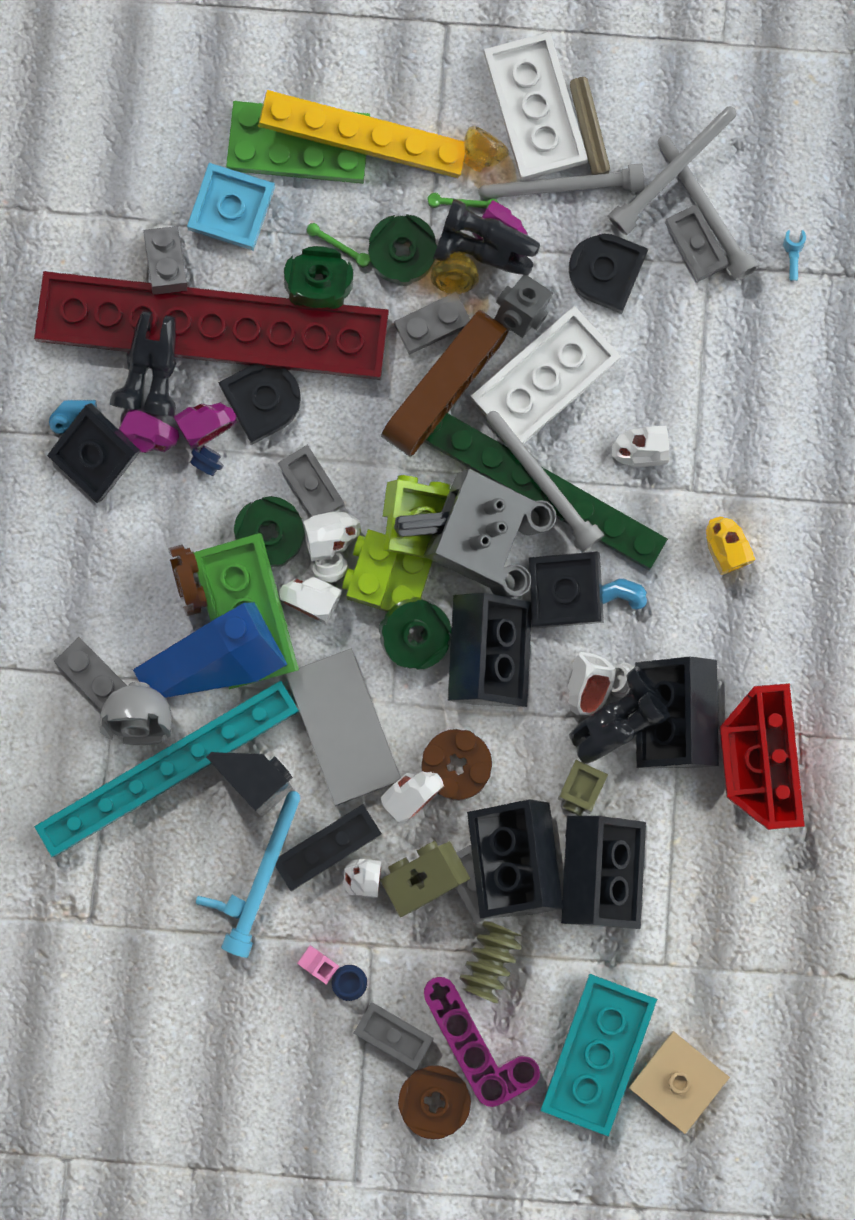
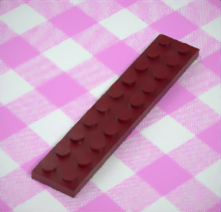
[34,271,389,380]

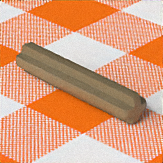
[570,77,610,175]

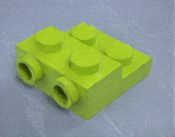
[382,475,450,559]
[342,529,433,612]

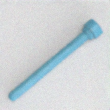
[221,791,300,958]

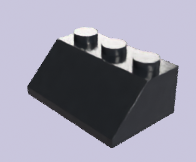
[448,592,532,707]
[635,656,719,768]
[206,752,293,817]
[467,799,563,919]
[561,816,646,929]

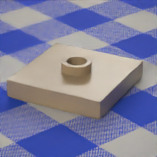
[628,1031,730,1134]

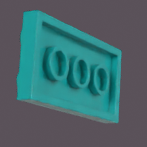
[540,974,658,1137]

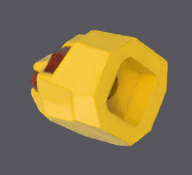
[706,516,756,575]

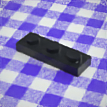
[275,804,382,892]

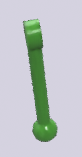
[428,193,499,208]
[306,223,370,268]

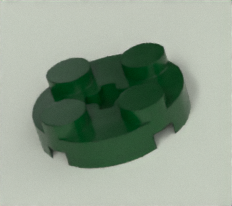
[368,214,437,286]
[284,246,354,309]
[234,496,305,567]
[379,597,451,670]

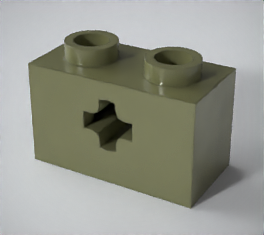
[380,841,471,918]

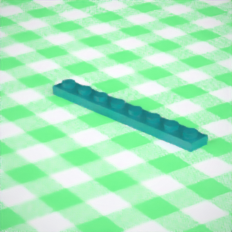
[34,680,299,858]

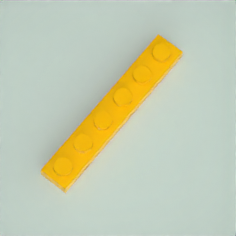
[258,90,467,178]

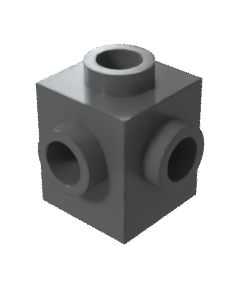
[494,275,553,338]

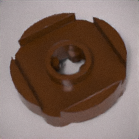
[168,544,208,616]
[421,729,492,801]
[398,1065,471,1139]

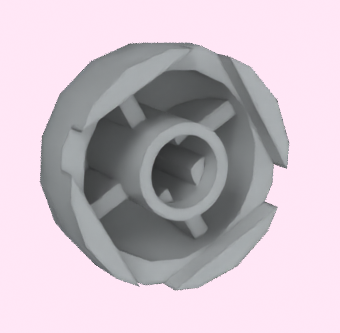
[99,682,172,745]

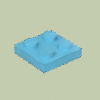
[187,163,275,251]

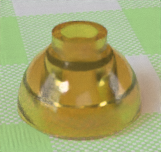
[463,126,509,172]
[430,252,479,294]

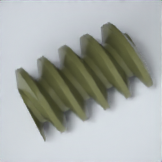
[459,921,524,1004]

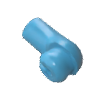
[49,400,97,434]
[602,578,647,610]

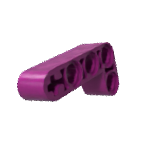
[424,977,540,1107]

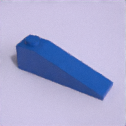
[133,602,288,698]

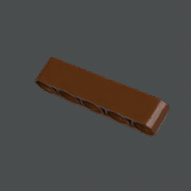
[381,310,509,457]

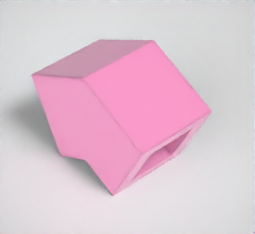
[297,945,339,985]

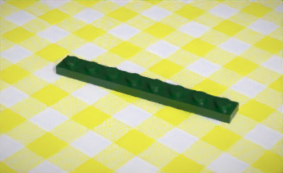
[425,413,668,571]

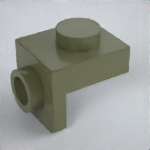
[558,760,608,816]

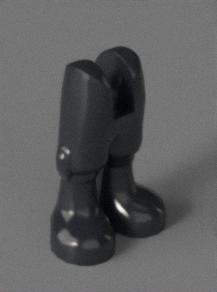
[433,199,540,275]
[110,311,177,416]
[569,666,670,764]

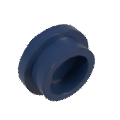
[190,445,224,476]
[331,965,367,1001]

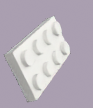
[484,32,588,181]
[470,306,621,444]

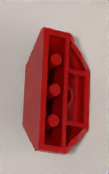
[720,683,805,830]

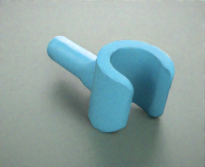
[783,230,806,281]
[196,894,246,919]

